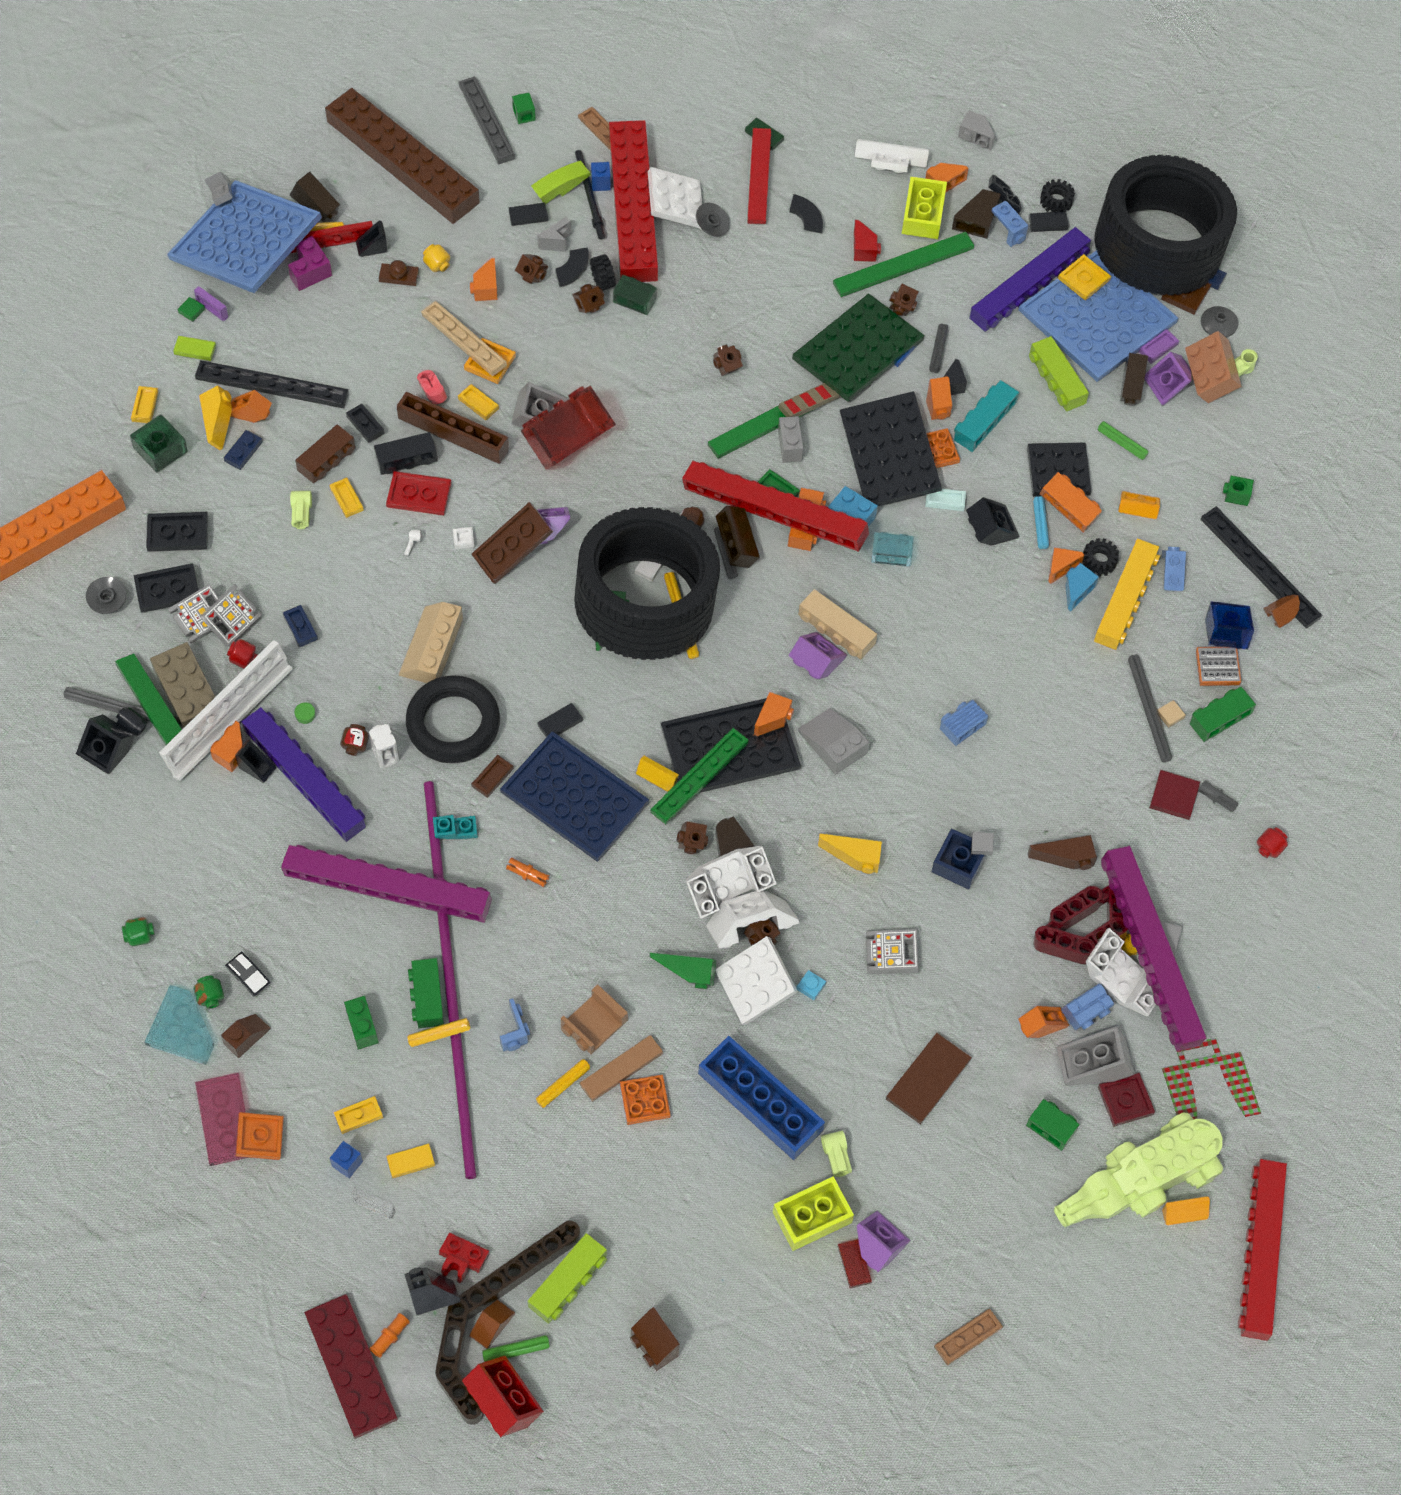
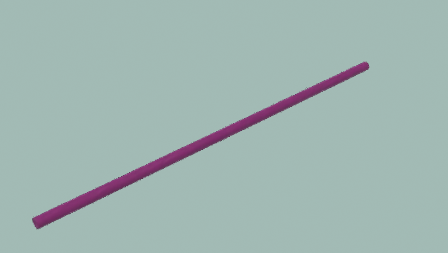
[424,781,476,1179]

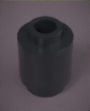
[116,707,148,736]

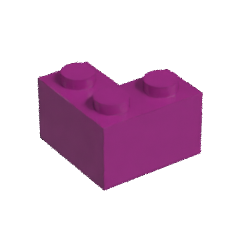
[288,236,332,291]

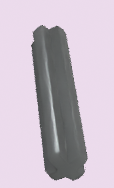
[929,323,948,373]
[714,527,738,579]

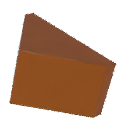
[469,1299,515,1349]

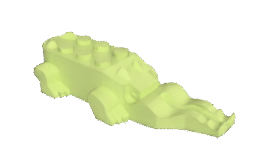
[1054,1112,1223,1227]

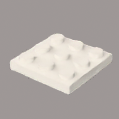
[648,167,702,229]
[715,936,798,1025]

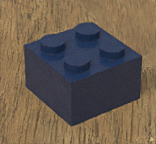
[931,828,987,890]

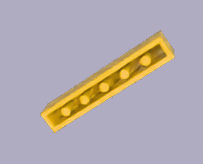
[1094,538,1160,650]

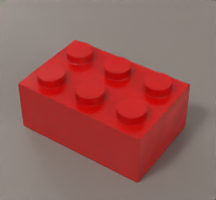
[462,1356,544,1438]

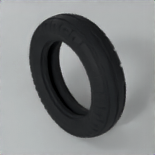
[406,675,500,763]

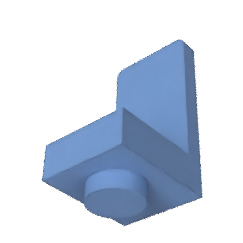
[992,201,1028,247]
[1162,547,1186,591]
[500,998,530,1052]

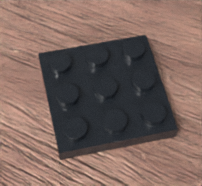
[1027,442,1091,497]

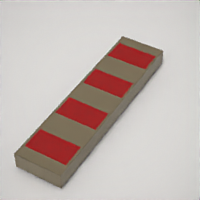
[778,383,841,417]

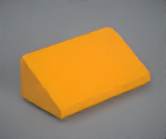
[1119,491,1160,519]
[1162,1196,1210,1225]

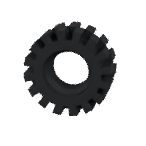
[1040,179,1075,212]
[590,254,616,291]
[1082,538,1119,577]

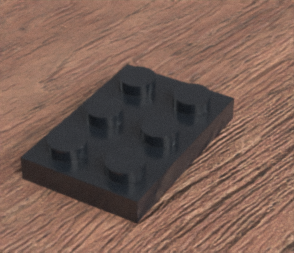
[146,511,208,552]
[133,563,199,613]

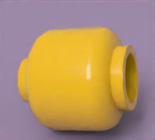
[423,244,450,272]

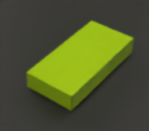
[173,336,216,361]

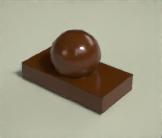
[379,260,419,286]

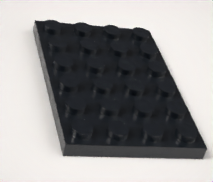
[840,391,942,507]
[660,698,801,793]

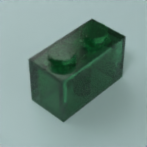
[613,275,657,315]

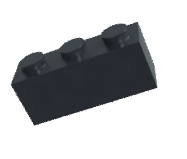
[374,432,437,475]

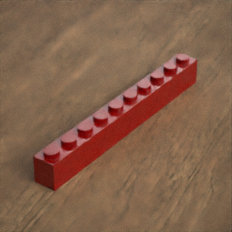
[682,461,869,552]

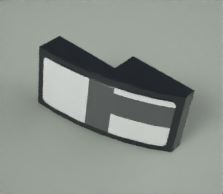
[225,951,271,997]

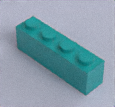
[954,380,1019,452]

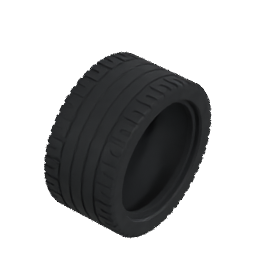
[1094,155,1237,295]
[574,507,720,660]

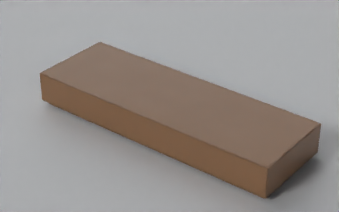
[578,107,610,150]
[934,1308,1003,1366]

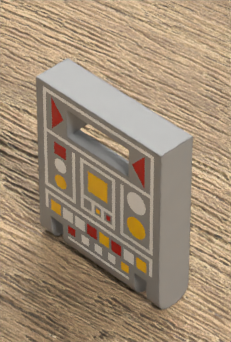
[168,584,223,644]
[199,584,262,646]
[866,929,919,974]

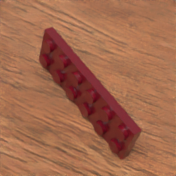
[304,1294,398,1439]

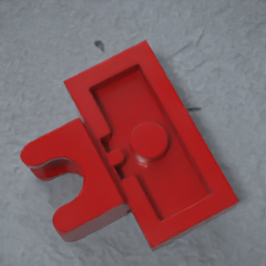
[439,1232,489,1283]

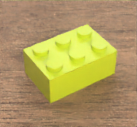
[902,177,947,239]
[772,1176,854,1251]

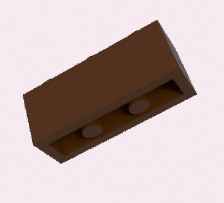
[295,424,355,484]

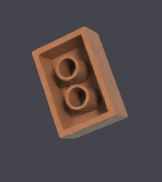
[1185,331,1242,403]

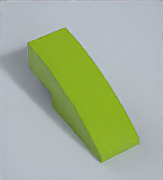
[531,161,591,205]

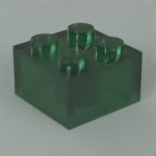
[130,414,188,473]

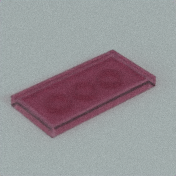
[195,1073,249,1166]

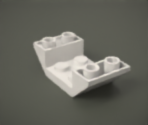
[685,846,777,919]
[706,890,799,949]
[1086,928,1156,1016]

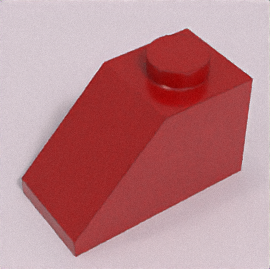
[854,220,881,262]

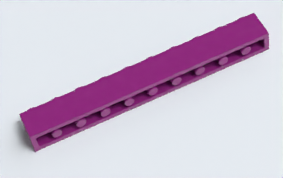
[281,845,492,923]
[1101,846,1206,1052]

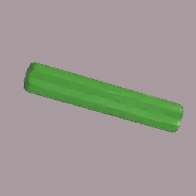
[1098,421,1149,460]
[482,1335,550,1362]

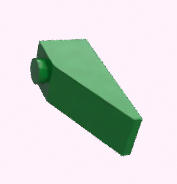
[649,953,716,989]

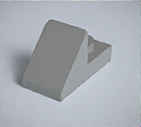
[205,172,233,206]
[537,217,571,251]

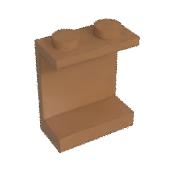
[561,984,628,1055]

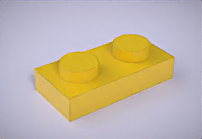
[334,1096,383,1134]

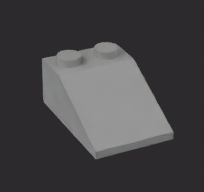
[511,382,580,438]
[798,708,869,775]
[1057,1027,1134,1085]

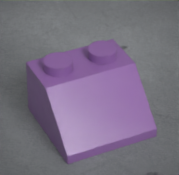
[788,632,847,679]

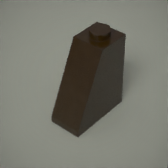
[290,171,340,222]
[952,189,1001,239]
[1120,352,1148,406]
[715,816,755,857]

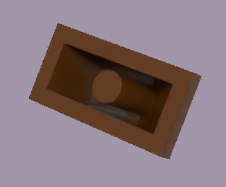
[221,1014,271,1058]

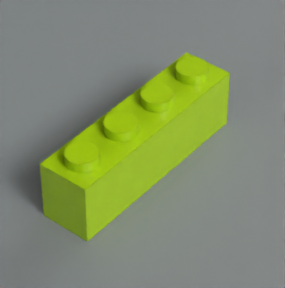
[1029,336,1089,412]
[527,1233,607,1324]

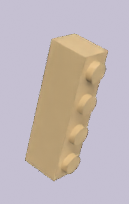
[798,589,877,660]

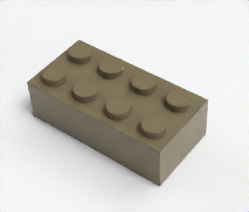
[150,642,215,729]

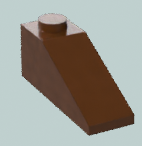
[1027,835,1097,870]

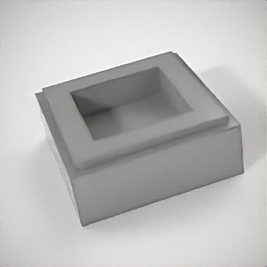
[971,832,994,855]

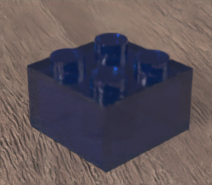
[1205,601,1254,650]

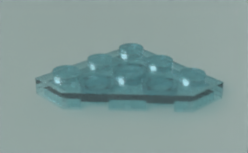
[144,985,214,1065]

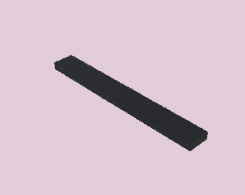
[195,360,349,409]
[1201,506,1322,629]

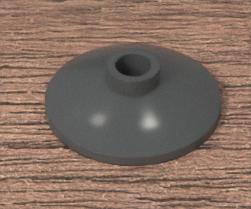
[696,202,729,237]
[1201,306,1238,337]
[86,577,127,614]

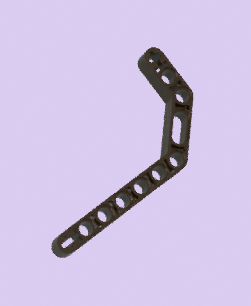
[435,1221,580,1425]

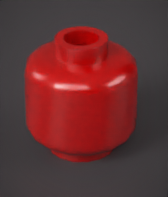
[227,639,258,669]
[1257,827,1288,858]

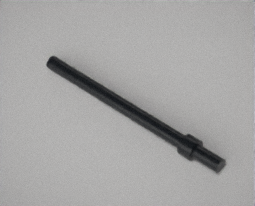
[575,150,605,239]

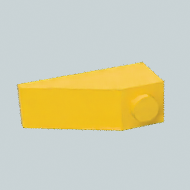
[199,385,232,450]
[818,834,882,874]

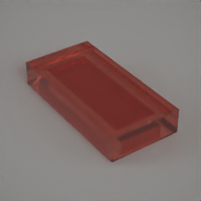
[837,1239,872,1289]

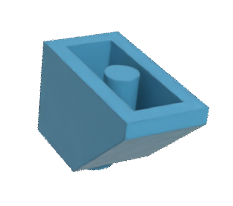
[1065,563,1099,611]

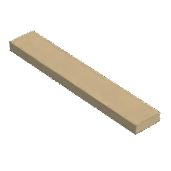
[421,301,507,376]

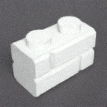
[369,724,399,769]

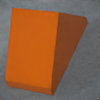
[1048,547,1084,584]

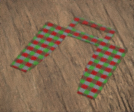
[1162,1038,1261,1119]

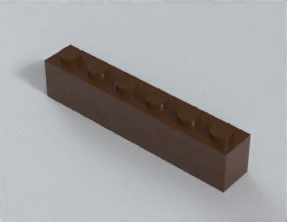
[397,392,509,464]

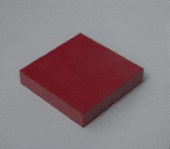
[1149,770,1200,820]
[1098,1073,1155,1127]

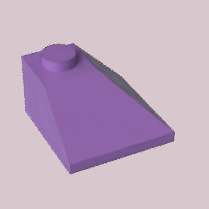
[1144,351,1192,406]
[537,507,570,544]
[857,1211,911,1272]

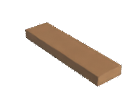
[580,1035,663,1102]

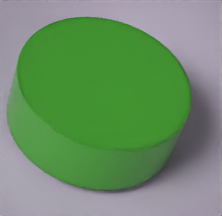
[294,702,316,724]

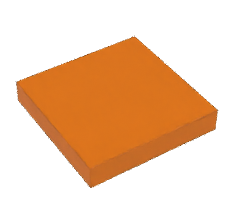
[235,1112,283,1160]

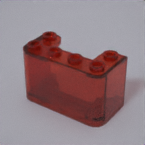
[521,385,616,470]

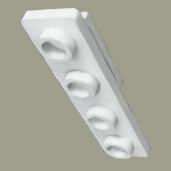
[855,139,929,173]

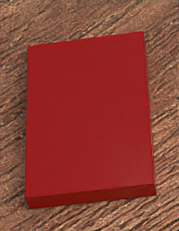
[386,471,452,516]

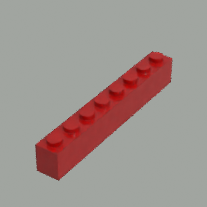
[1238,1159,1287,1341]

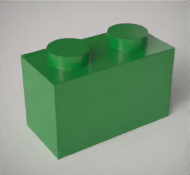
[344,996,379,1050]
[1026,1099,1080,1151]

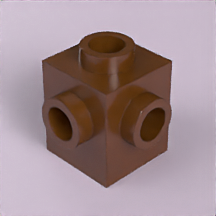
[514,254,548,284]
[889,283,919,316]
[572,284,605,313]
[713,344,743,376]
[676,821,708,855]
[744,919,781,946]

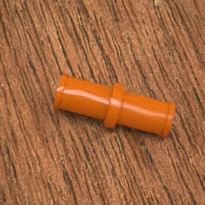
[506,857,550,887]
[369,1313,410,1358]

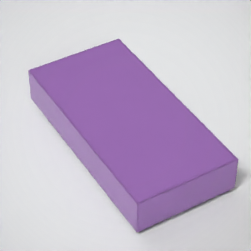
[194,286,228,321]
[1138,329,1179,364]

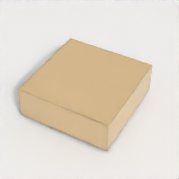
[1157,700,1186,728]

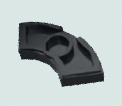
[988,174,1022,214]
[790,194,823,234]
[555,247,589,287]

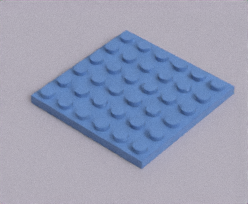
[167,180,322,293]
[1018,250,1178,382]

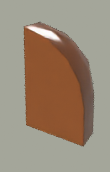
[1263,595,1300,628]

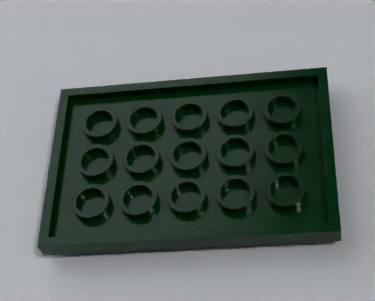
[792,293,925,402]

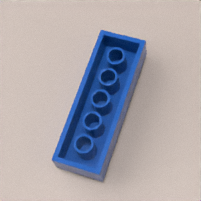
[698,1036,825,1160]

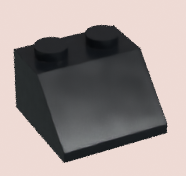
[966,497,1020,546]
[76,714,135,774]
[404,1267,461,1316]

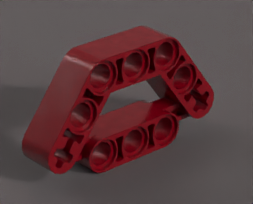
[1033,885,1128,965]

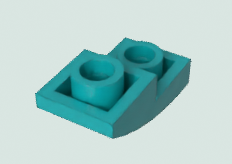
[433,815,478,839]

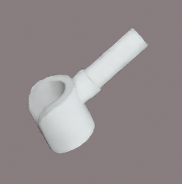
[404,530,421,556]

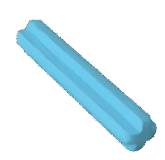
[1033,496,1049,549]

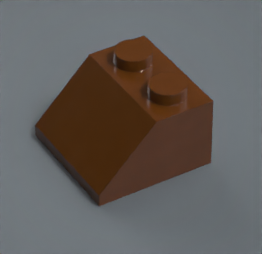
[630,1307,680,1371]

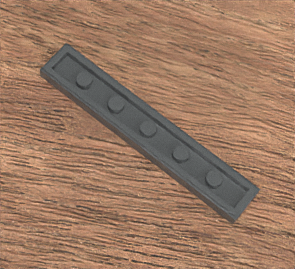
[458,76,515,165]

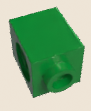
[512,92,536,124]
[1222,475,1254,506]

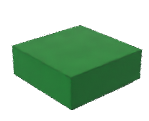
[177,297,205,322]

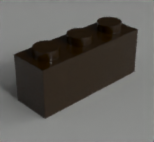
[715,505,760,568]

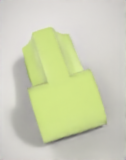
[1234,349,1258,377]
[290,491,312,529]
[821,1130,852,1177]

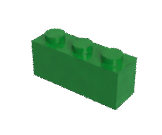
[1190,686,1256,742]
[408,958,444,1029]

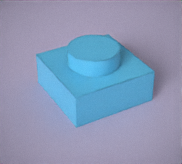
[796,970,826,1000]

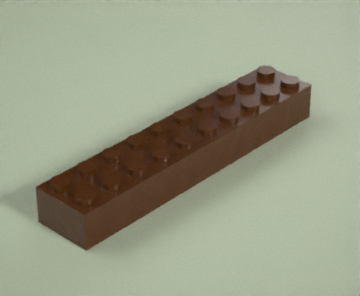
[325,88,480,224]

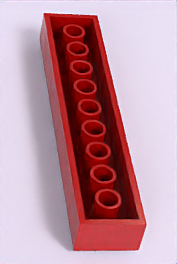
[609,120,658,283]

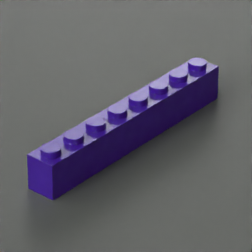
[969,227,1091,332]
[241,707,366,842]

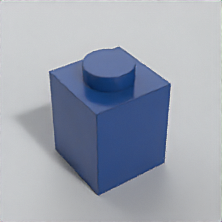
[591,162,611,191]
[330,1141,363,1179]

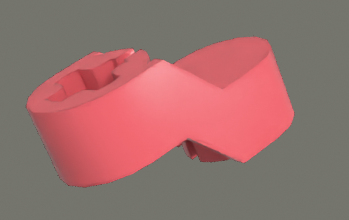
[417,370,447,404]

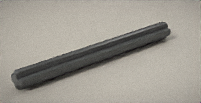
[1128,654,1172,763]
[64,687,180,725]

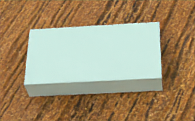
[925,489,966,511]

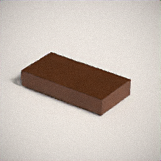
[471,755,514,798]

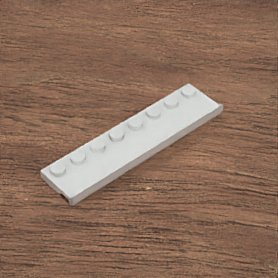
[159,640,292,781]

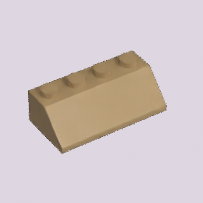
[399,602,463,683]

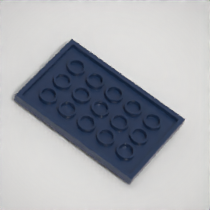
[500,731,649,862]

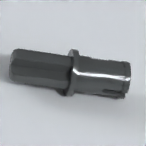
[1198,780,1238,812]

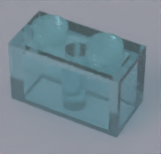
[871,532,914,567]

